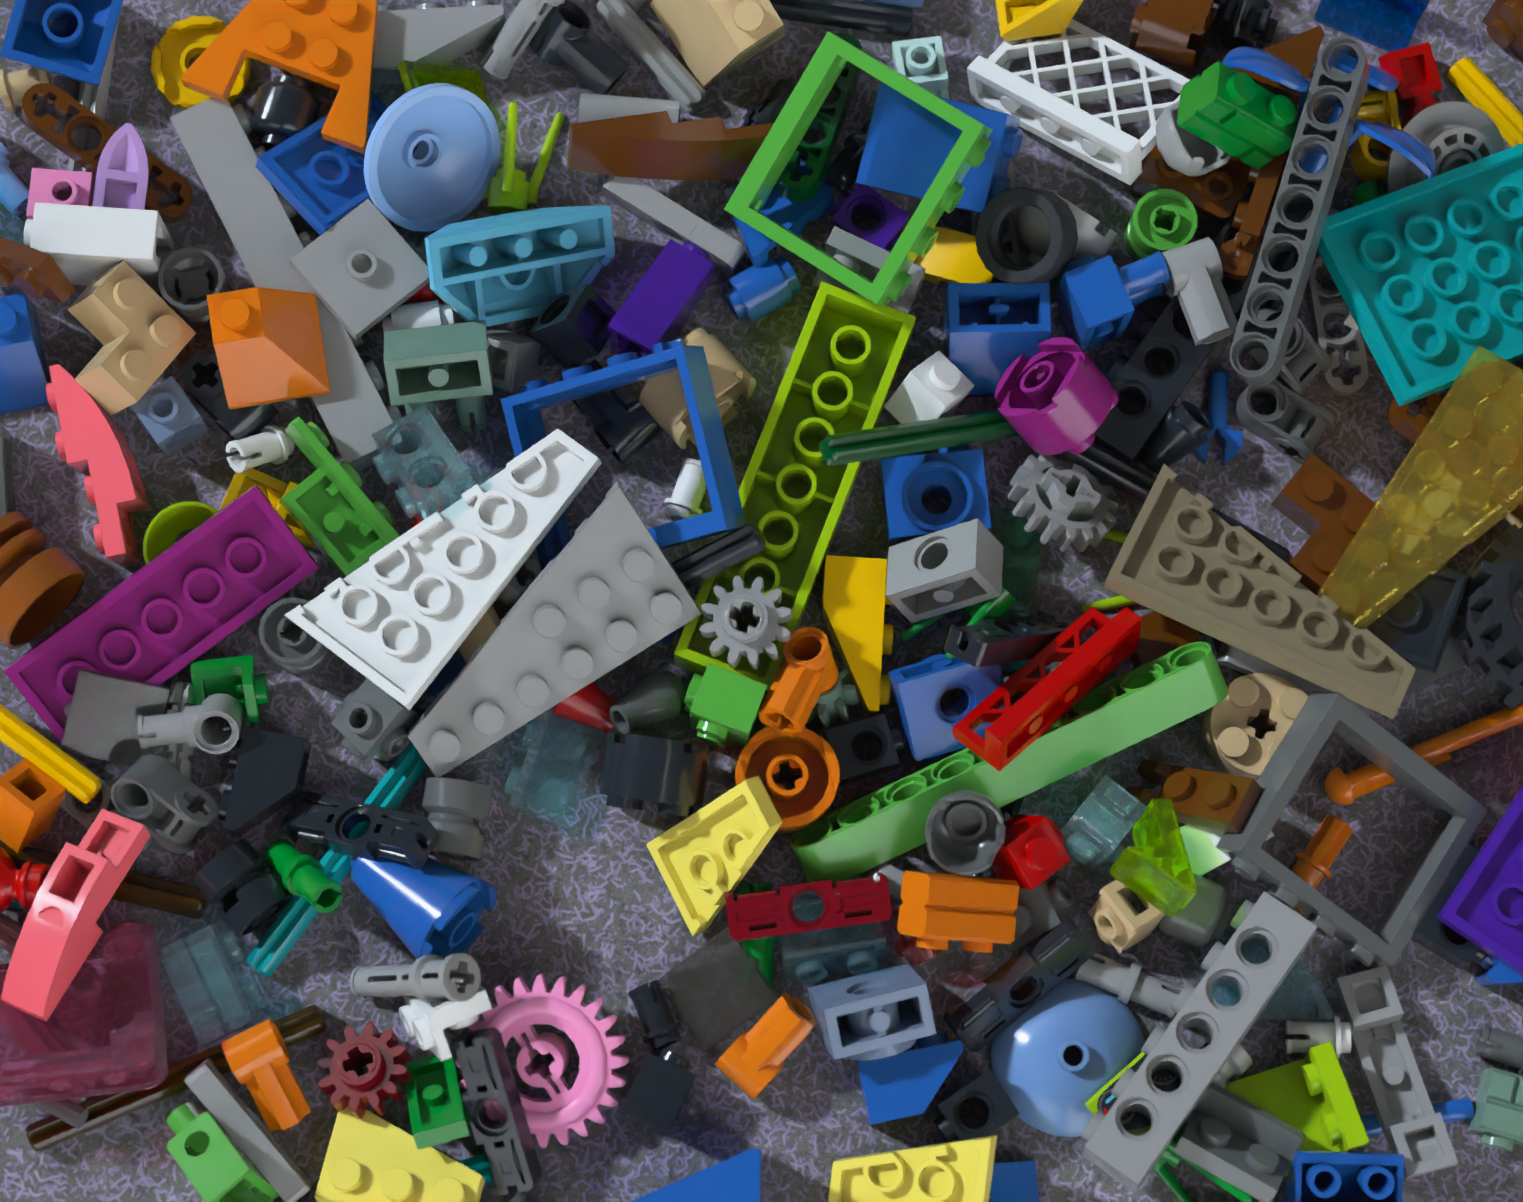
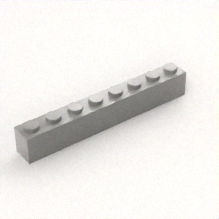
[169,97,408,472]

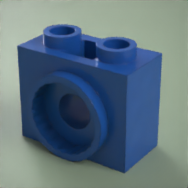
[878,444,991,548]
[887,654,1004,763]

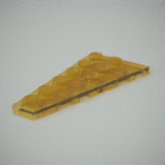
[1316,345,1523,630]

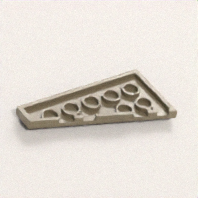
[1103,464,1416,719]

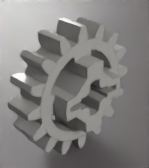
[1008,453,1118,553]

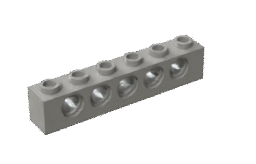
[1080,891,1318,1193]

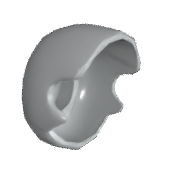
[1156,101,1231,176]

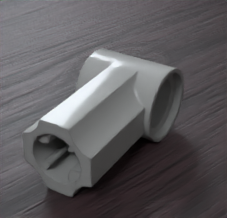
[1161,237,1238,345]

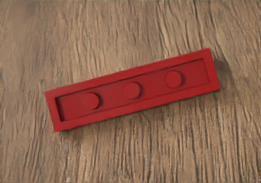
[953,606,1142,772]

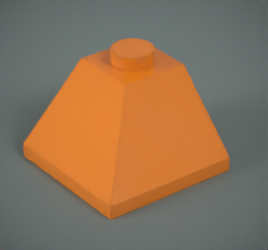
[206,287,331,410]

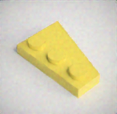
[646,776,782,936]
[314,1105,485,1202]
[828,1135,997,1202]

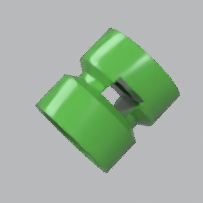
[1124,188,1198,262]

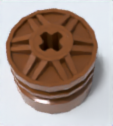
[0,511,86,650]

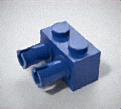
[1053,251,1171,352]

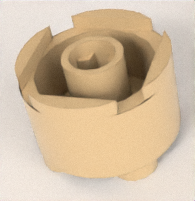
[639,328,756,449]
[1202,673,1308,781]

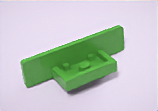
[279,417,400,578]

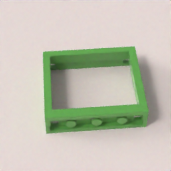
[724,31,993,306]

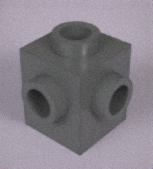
[331,678,424,762]

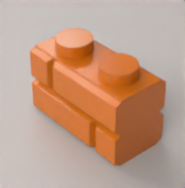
[897,871,1019,953]

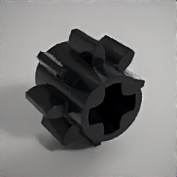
[1212,0,1279,50]

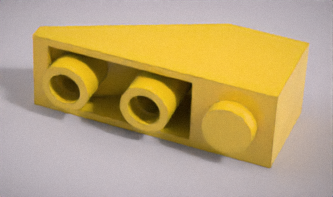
[821,555,893,718]

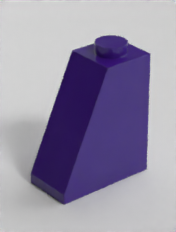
[608,239,714,358]

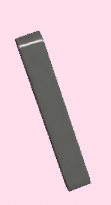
[1229,36,1370,387]

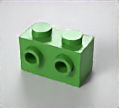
[684,663,767,748]

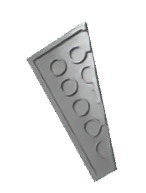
[408,482,701,777]

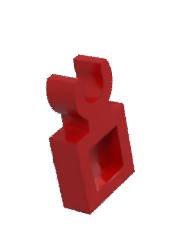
[1378,42,1443,126]

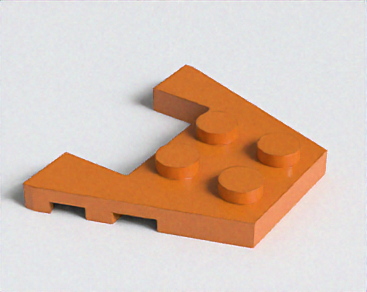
[181,0,378,155]

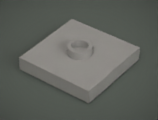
[290,199,430,340]

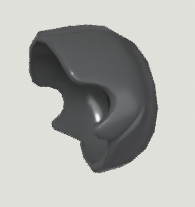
[925,789,1006,877]

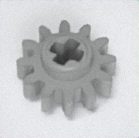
[699,575,792,670]

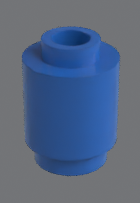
[723,255,801,324]

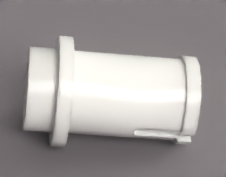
[226,425,294,473]
[663,458,707,522]
[1285,1016,1351,1059]

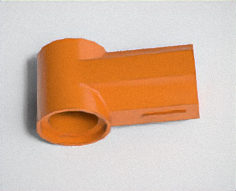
[758,627,839,737]
[714,992,818,1100]
[221,1018,311,1132]

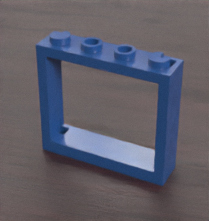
[501,338,746,570]

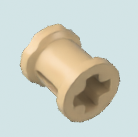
[0,67,55,114]

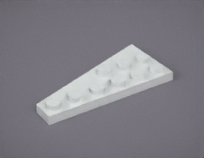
[285,429,602,710]

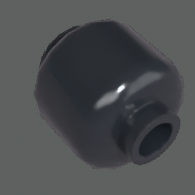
[250,75,320,150]

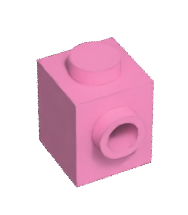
[26,168,96,219]

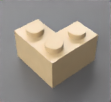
[67,260,196,415]

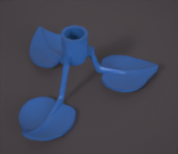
[1222,46,1435,180]

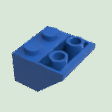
[943,282,1051,397]
[1284,1150,1404,1202]

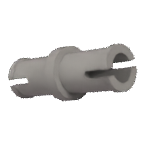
[1075,953,1184,1019]

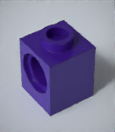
[828,184,909,252]

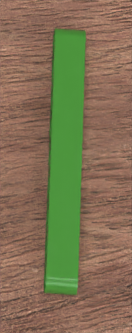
[789,641,1229,886]

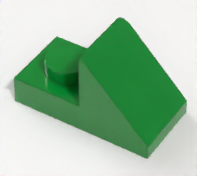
[403,1051,471,1150]

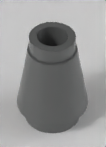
[609,671,686,734]

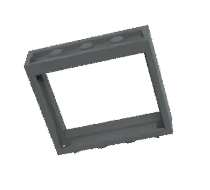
[1216,691,1488,967]

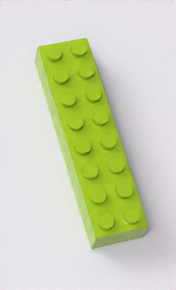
[674,281,916,695]

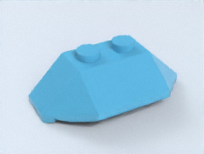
[425,205,615,327]

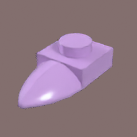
[93,123,149,210]

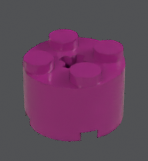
[995,337,1119,455]

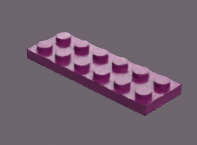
[4,484,319,752]

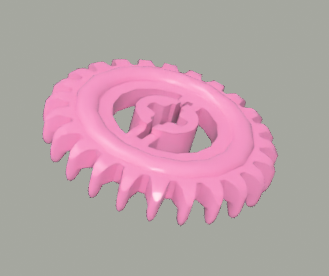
[456,973,630,1148]

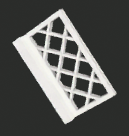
[967,19,1190,185]

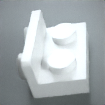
[399,977,492,1061]

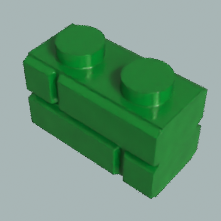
[1177,61,1299,170]

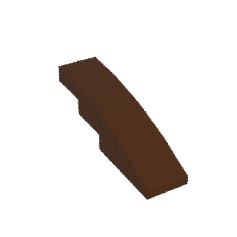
[568,111,774,180]

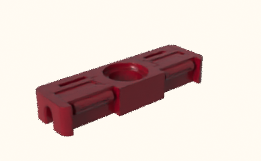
[725,872,892,941]

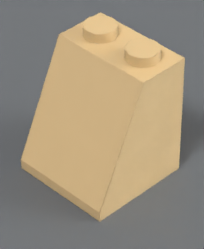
[650,0,785,88]

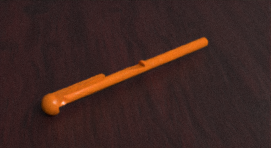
[1324,702,1523,805]

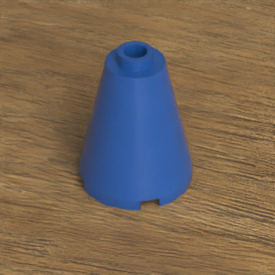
[350,856,497,959]

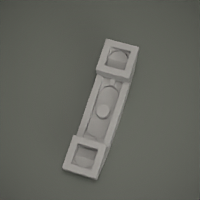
[1335,965,1459,1179]

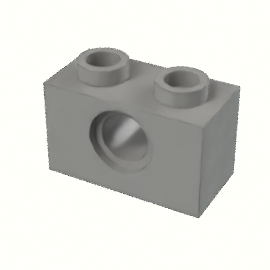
[886,518,1003,623]

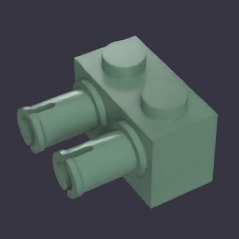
[383,320,493,437]

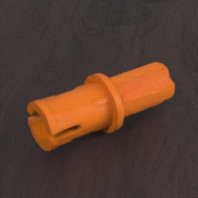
[1291,815,1352,915]

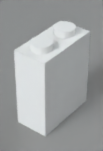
[24,202,174,290]

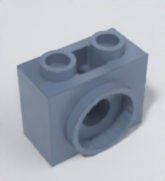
[808,963,937,1060]

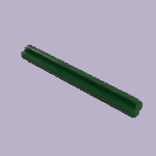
[819,409,1020,466]

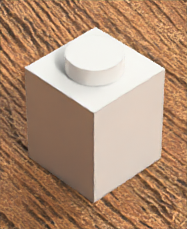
[884,350,975,424]

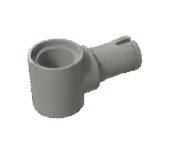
[137,693,244,754]

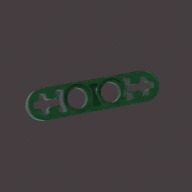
[777,33,862,202]

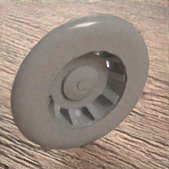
[1387,101,1506,193]

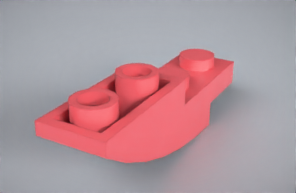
[46,364,150,565]
[1,808,151,1022]

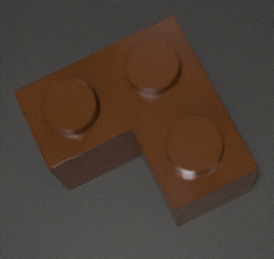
[1271,454,1393,598]

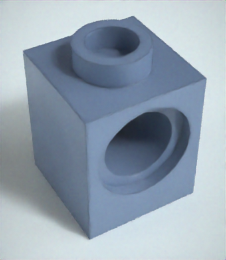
[131,376,209,458]

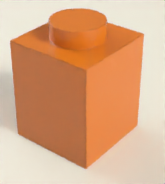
[0,758,67,853]

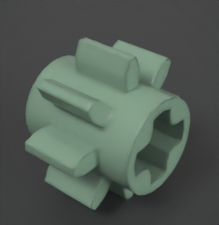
[806,669,860,729]

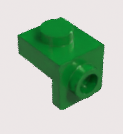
[190,655,269,724]

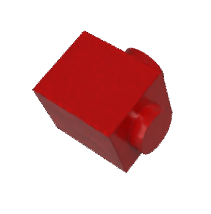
[991,814,1071,890]

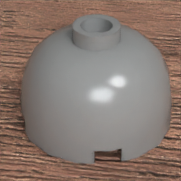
[1016,181,1119,271]

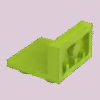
[1226,1041,1370,1179]

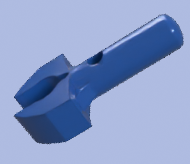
[1192,371,1243,466]

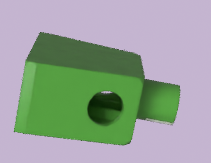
[166,1102,280,1202]

